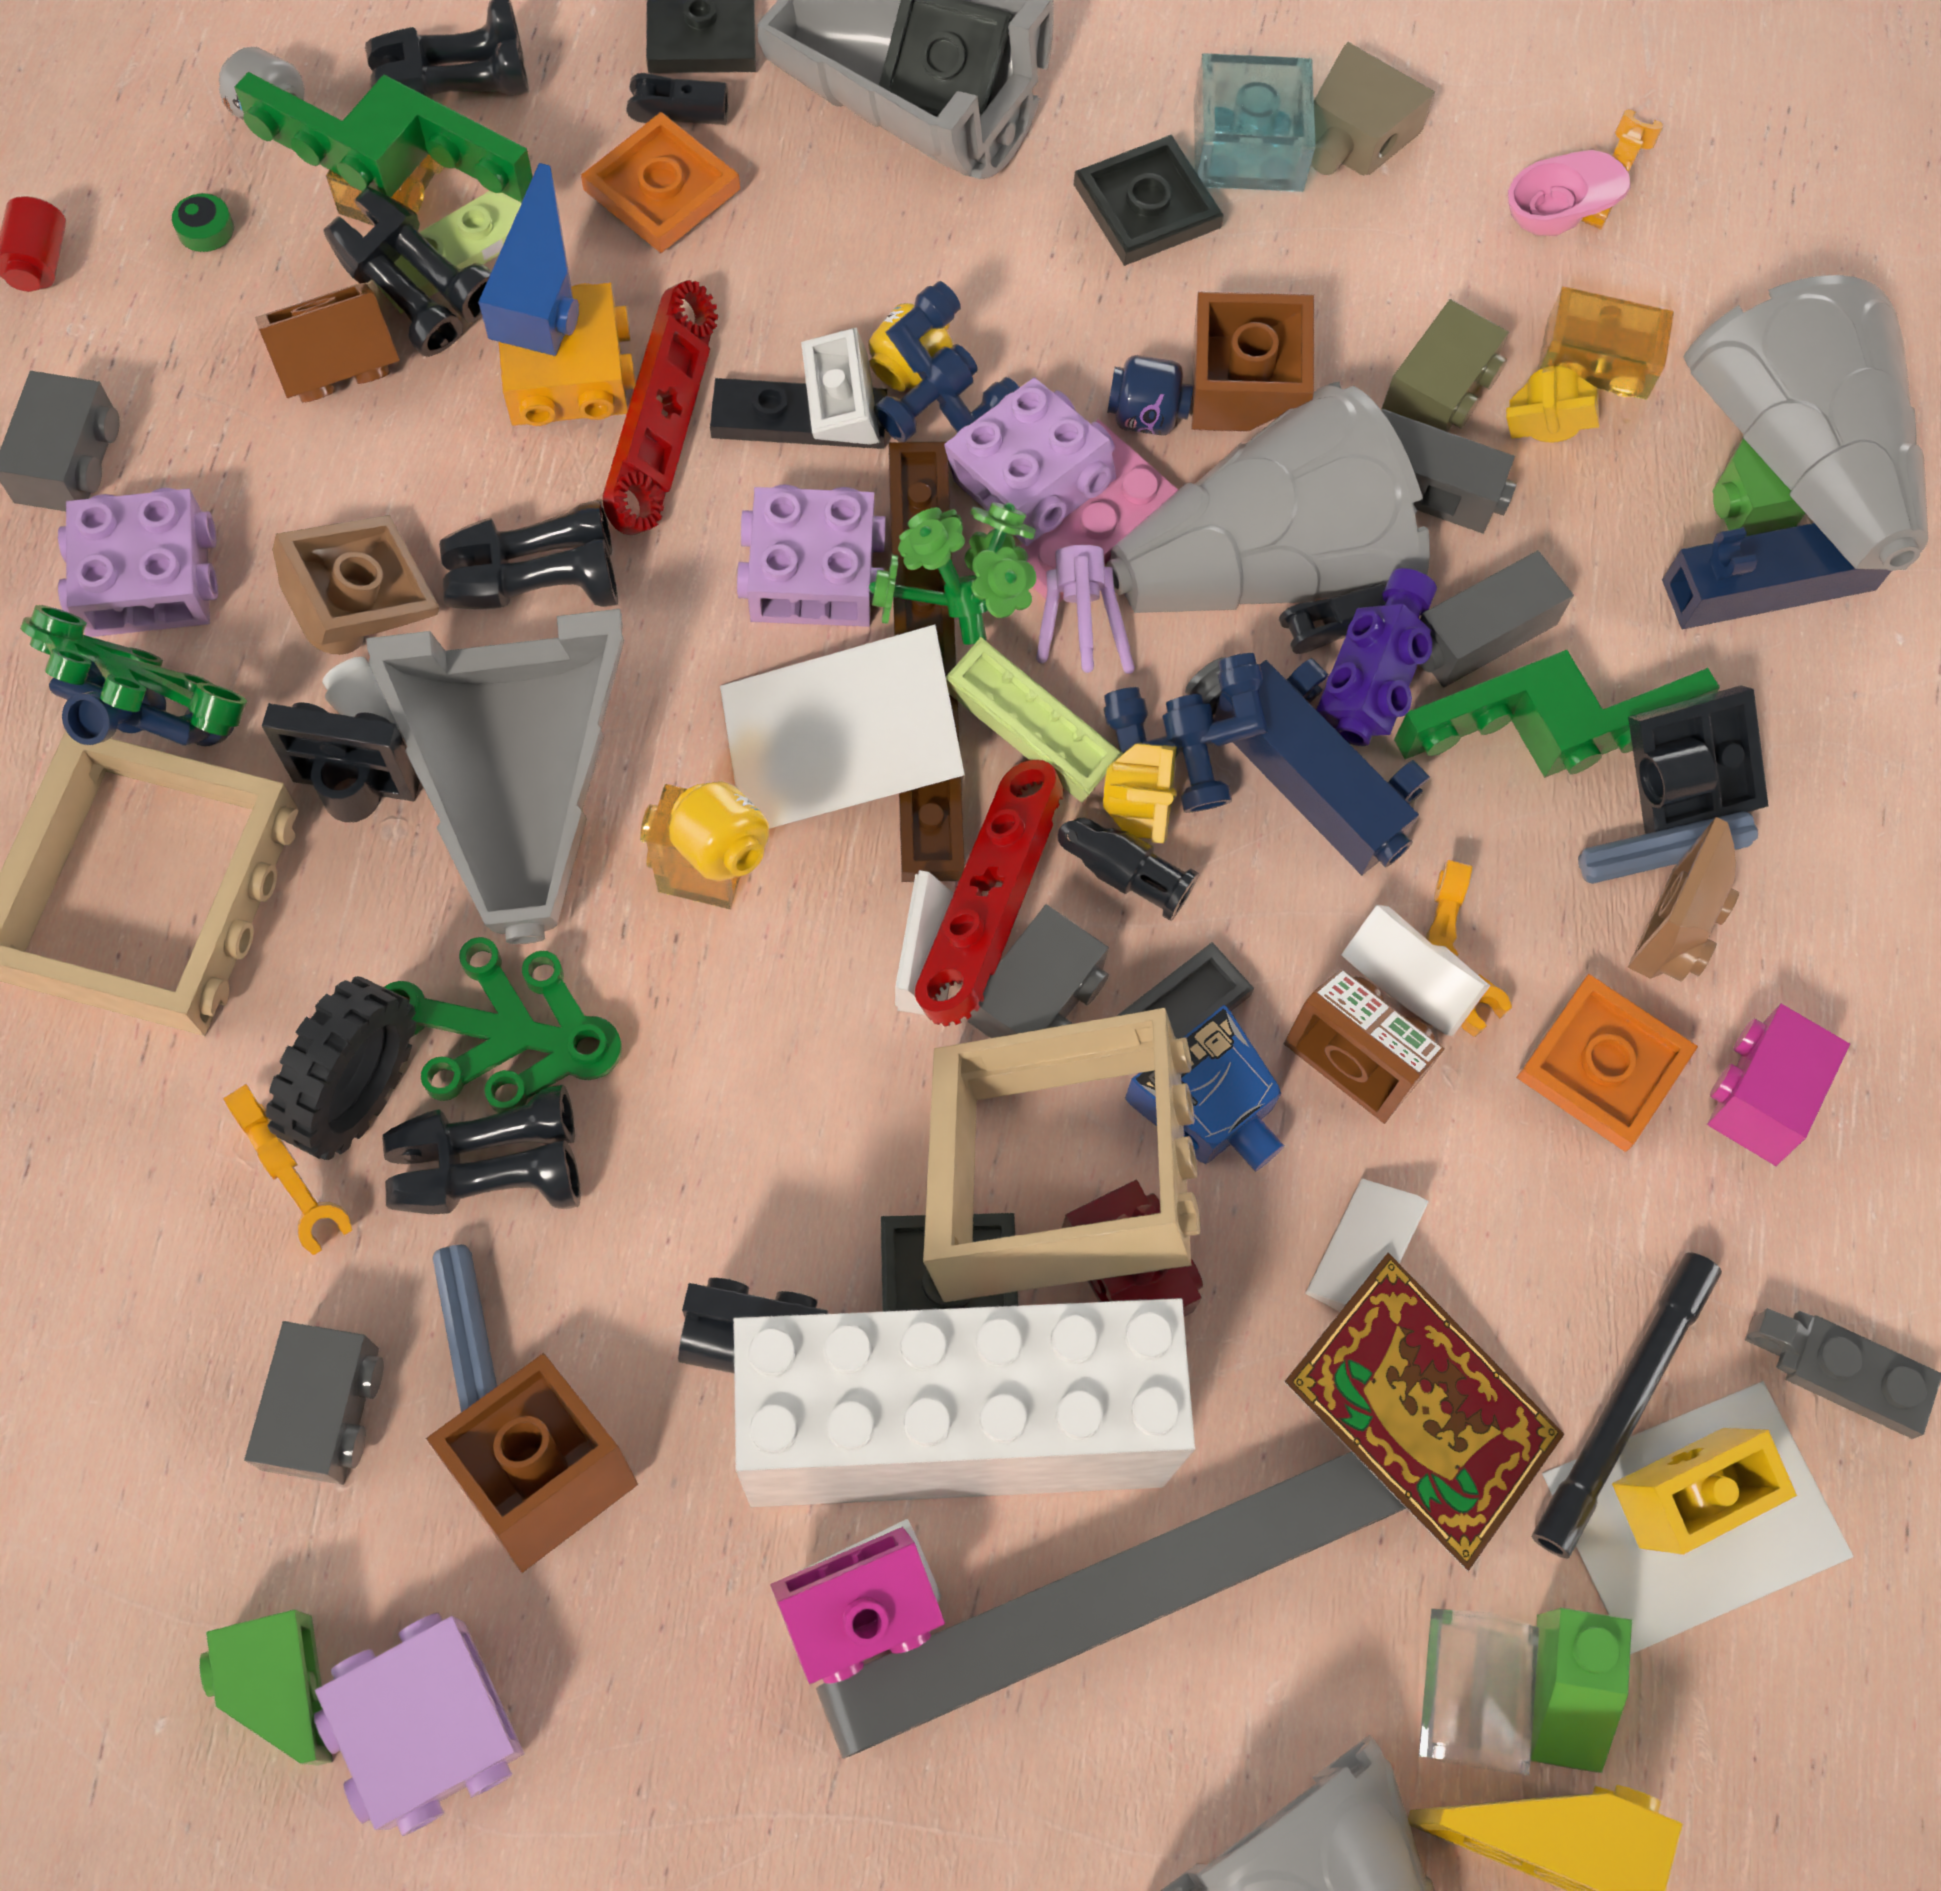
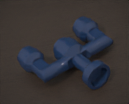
[874,281,1020,442]
[1103,653,1268,813]
[49,660,234,747]

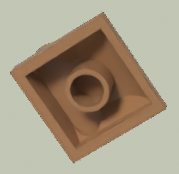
[272,515,439,655]
[1627,817,1739,982]

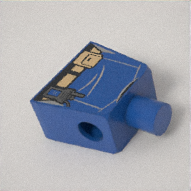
[1125,1005,1285,1172]

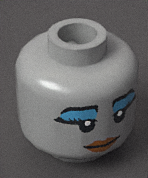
[219,47,304,121]

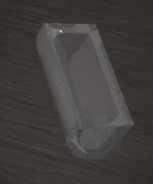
[1419,1609,1539,1776]

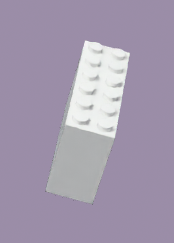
[734,1299,1195,1507]

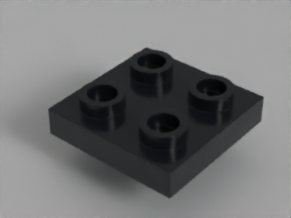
[1628,685,1769,834]
[262,702,420,822]
[678,1277,828,1373]

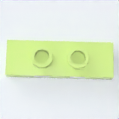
[373,191,521,314]
[946,637,1123,803]

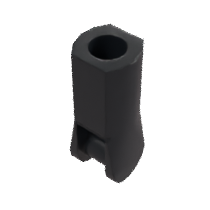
[626,73,728,125]
[1279,584,1386,654]

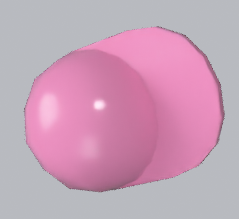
[1508,150,1631,236]

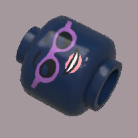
[1107,355,1193,436]

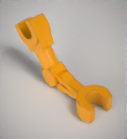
[1581,109,1663,229]
[1426,860,1512,1037]
[223,1084,352,1255]

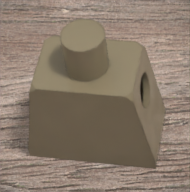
[1304,42,1435,175]

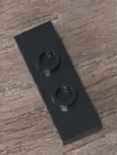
[710,378,888,449]

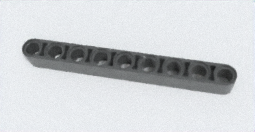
[816,1451,1406,1759]

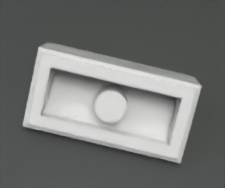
[801,327,880,444]
[895,870,954,1015]
[1305,1178,1429,1312]

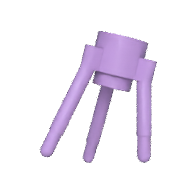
[1036,545,1135,674]

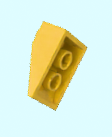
[1408,1785,1683,1891]

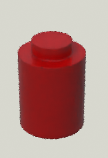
[0,196,66,292]

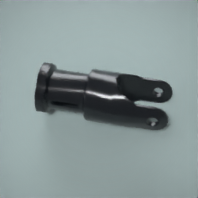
[1057,817,1199,921]

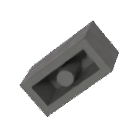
[0,370,120,512]
[968,904,1109,1038]
[244,1321,384,1485]

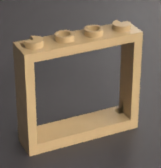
[0,731,299,1036]
[923,1008,1201,1302]

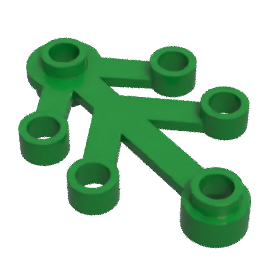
[20,605,247,736]
[384,937,622,1113]

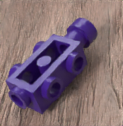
[1316,568,1437,746]

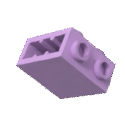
[944,377,1116,546]
[737,485,886,627]
[58,488,218,637]
[314,1613,525,1836]

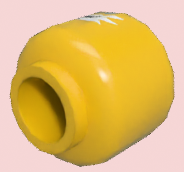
[868,303,953,392]
[669,781,769,881]

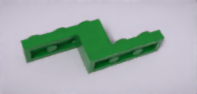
[234,72,533,203]
[1394,650,1720,778]

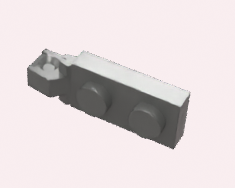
[1745,1308,1941,1439]

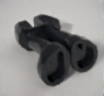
[365,0,529,99]
[323,186,492,357]
[439,499,618,609]
[382,1085,581,1214]

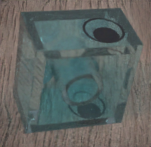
[1194,53,1316,192]

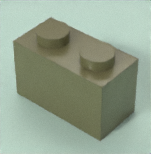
[1381,299,1509,432]

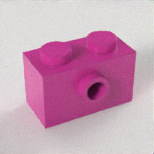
[1707,1003,1850,1166]
[770,1527,945,1685]

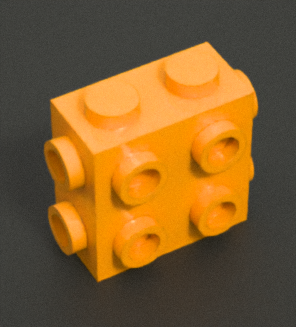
[498,282,636,426]

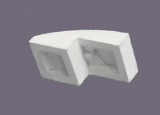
[1341,905,1490,1036]

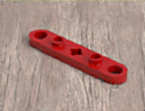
[603,280,718,535]
[915,760,1065,1027]

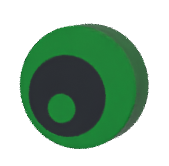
[171,193,234,252]

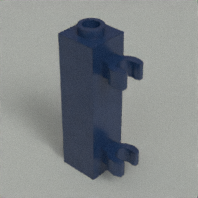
[1662,523,1892,630]
[1214,658,1430,876]

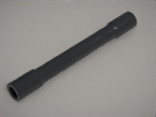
[1531,1252,1722,1559]

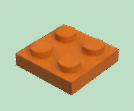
[581,112,740,253]
[1516,974,1698,1152]

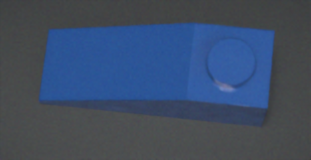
[479,163,579,356]

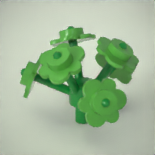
[869,502,1037,645]

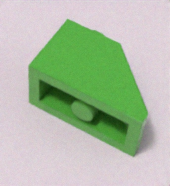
[1712,437,1805,536]
[1527,1608,1632,1773]
[199,1610,333,1766]

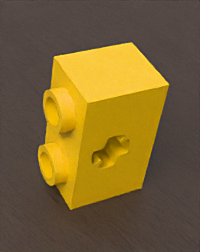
[1612,1428,1797,1555]

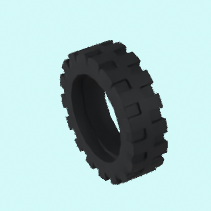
[266,976,416,1160]

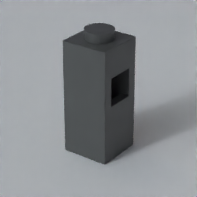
[1382,409,1517,534]
[1419,550,1574,688]

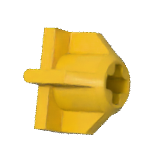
[1506,365,1599,443]
[1103,743,1177,844]

